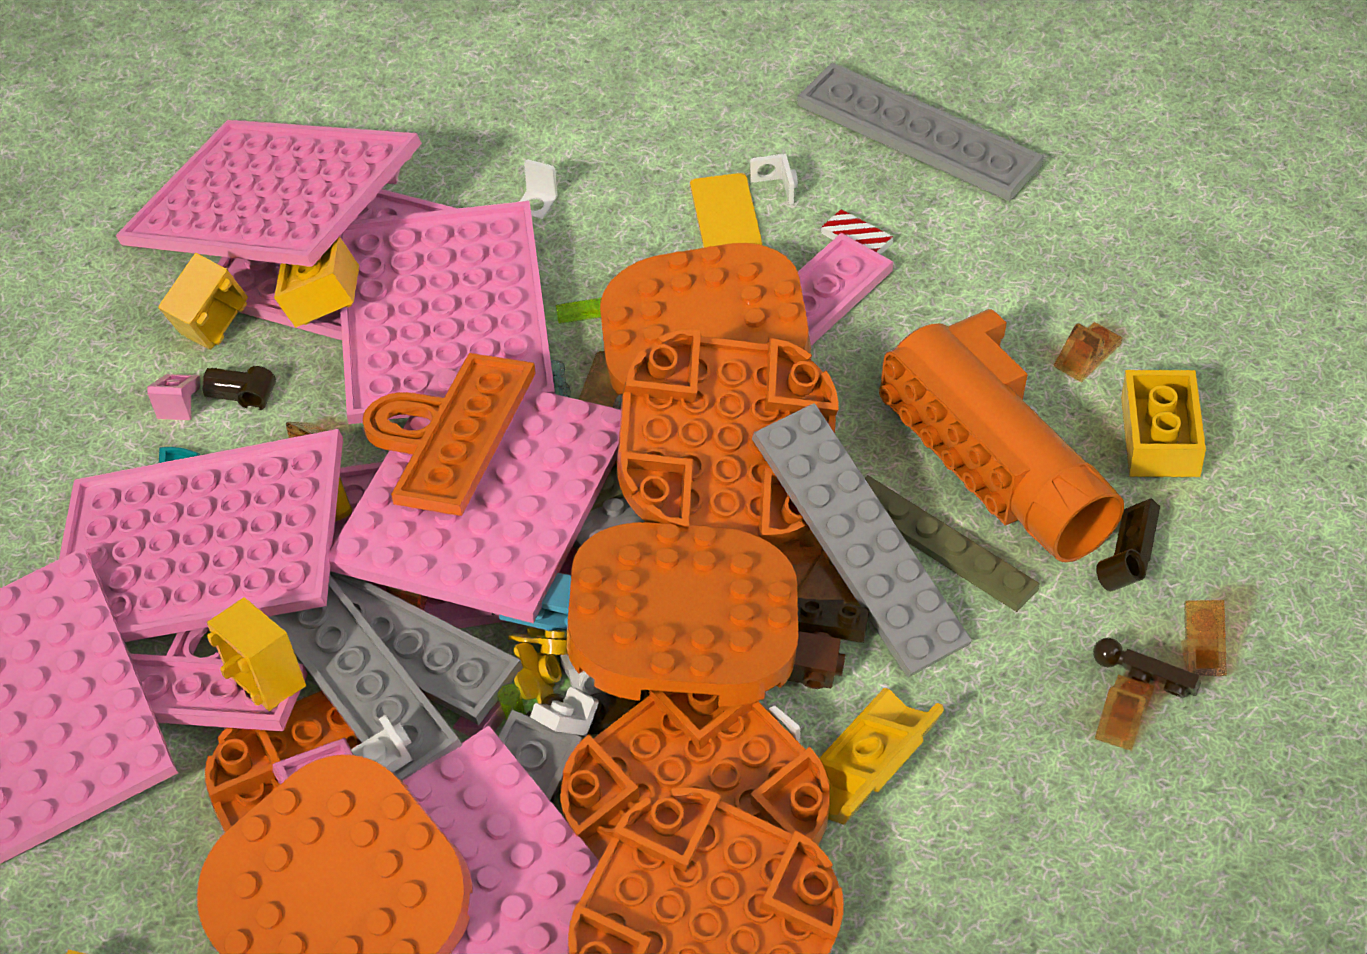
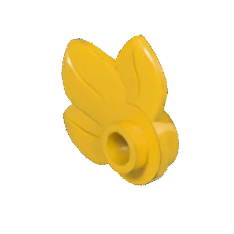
[508,627,568,655]
[514,642,561,704]

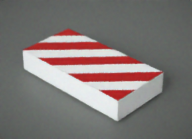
[821,209,893,255]

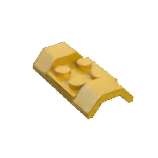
[819,688,944,825]

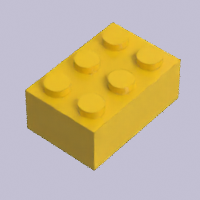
[1121,370,1206,477]

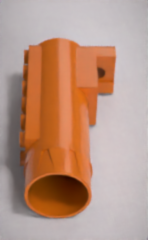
[879,309,1124,562]

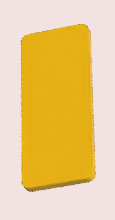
[690,173,763,248]

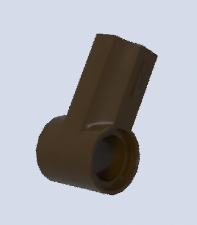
[202,366,276,410]

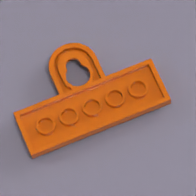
[363,353,536,516]

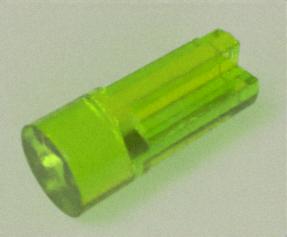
[555,297,601,324]
[497,684,526,720]

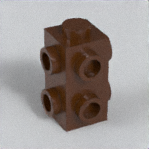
[787,631,846,689]

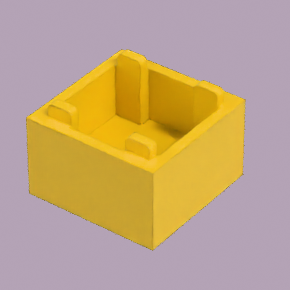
[274,236,359,328]
[158,253,248,350]
[207,597,306,711]

